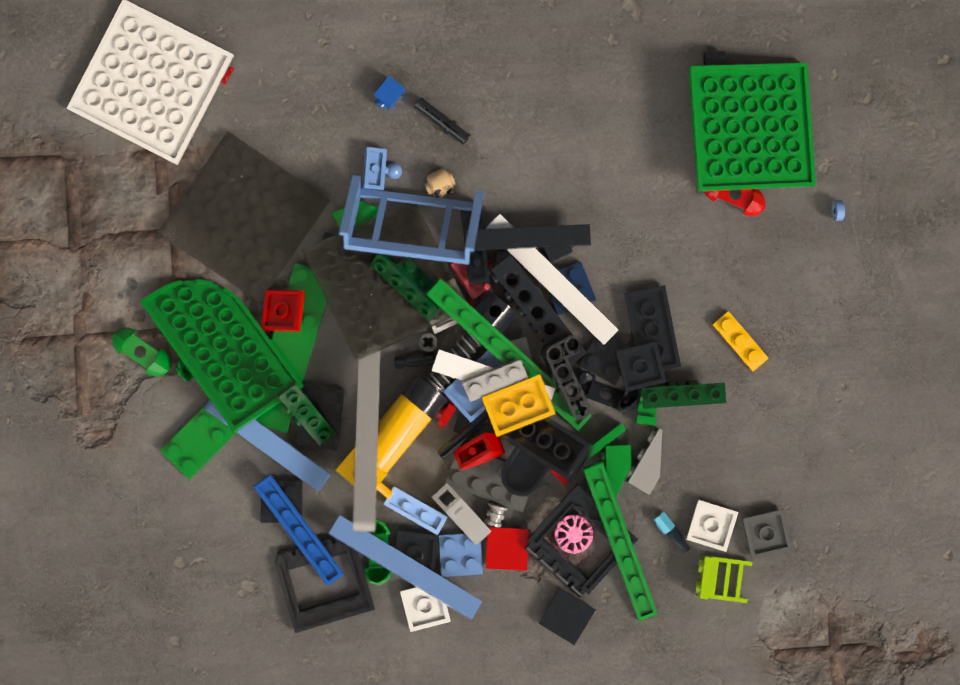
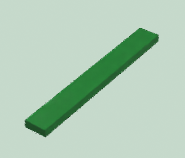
[583,461,658,621]

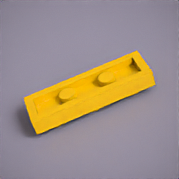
[712,311,769,372]

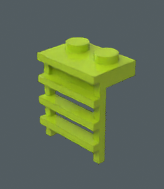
[695,555,752,603]

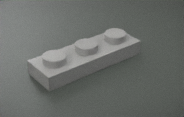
[462,358,528,402]

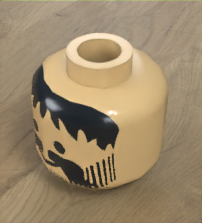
[424,168,456,198]

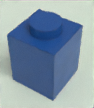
[374,76,406,111]

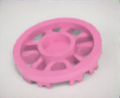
[554,515,593,554]

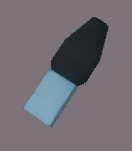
[654,511,690,554]

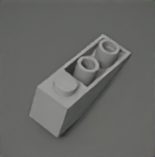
[626,428,662,495]
[432,484,492,546]

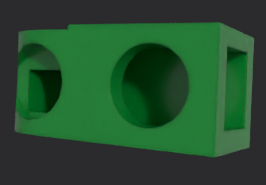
[635,386,656,426]

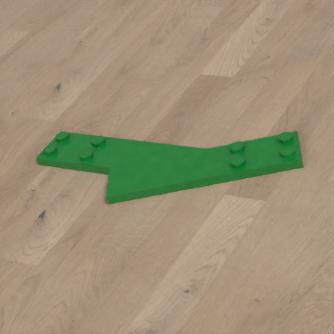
[160,263,334,480]

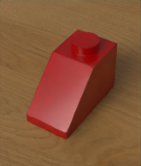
[453,433,505,470]

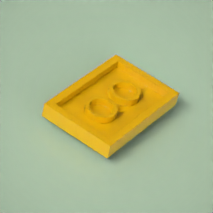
[482,375,556,437]

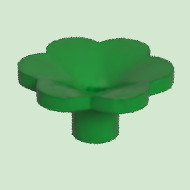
[176,359,194,382]

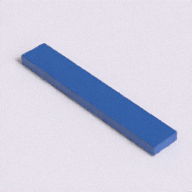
[253,474,344,586]

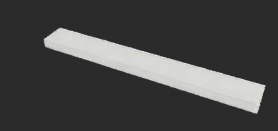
[485,214,618,345]

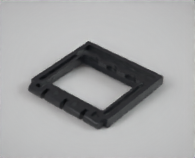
[525,484,638,597]
[275,536,375,633]

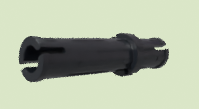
[414,97,471,145]

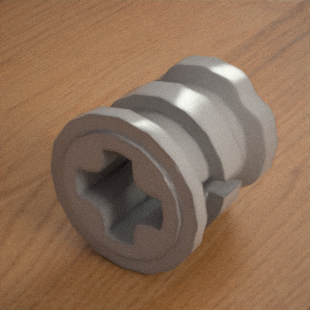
[484,502,508,528]

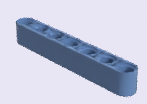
[203,400,331,491]

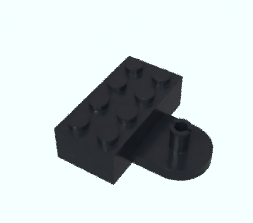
[500,417,594,497]

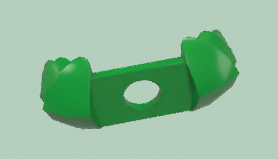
[112,327,172,377]
[364,518,392,585]

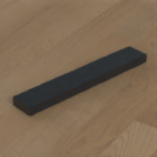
[465,224,591,251]

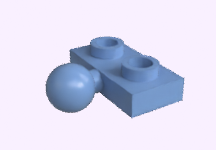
[362,147,402,191]

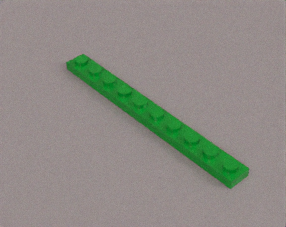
[426,278,592,431]

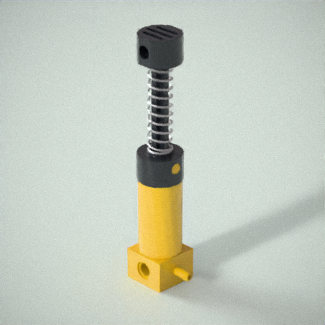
[336,290,519,499]

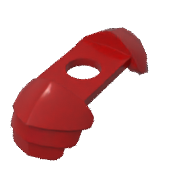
[703,189,766,217]

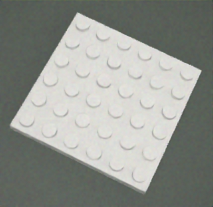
[67,0,234,165]

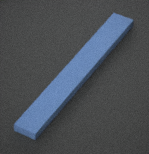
[329,516,482,620]

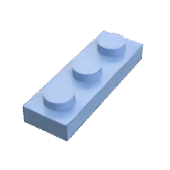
[384,486,448,535]

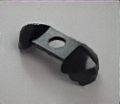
[577,371,640,411]

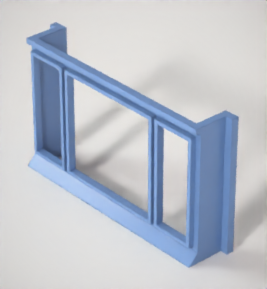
[339,175,484,265]

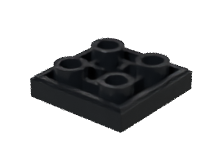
[539,588,596,645]

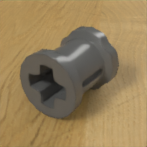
[419,333,438,352]

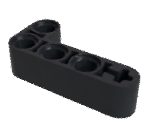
[541,334,590,420]

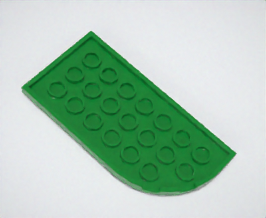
[140,279,303,434]

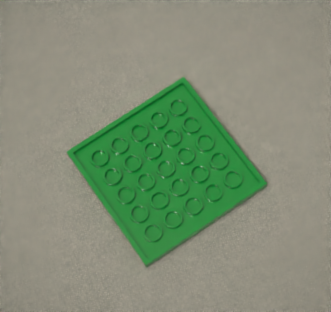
[688,63,816,192]

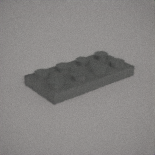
[445,446,529,512]

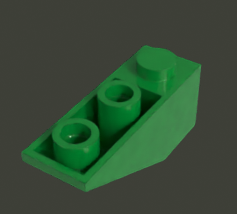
[601,445,631,497]

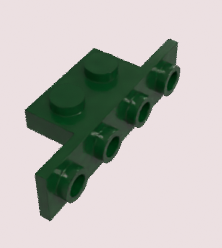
[370,253,441,322]
[642,380,726,409]
[278,382,336,446]

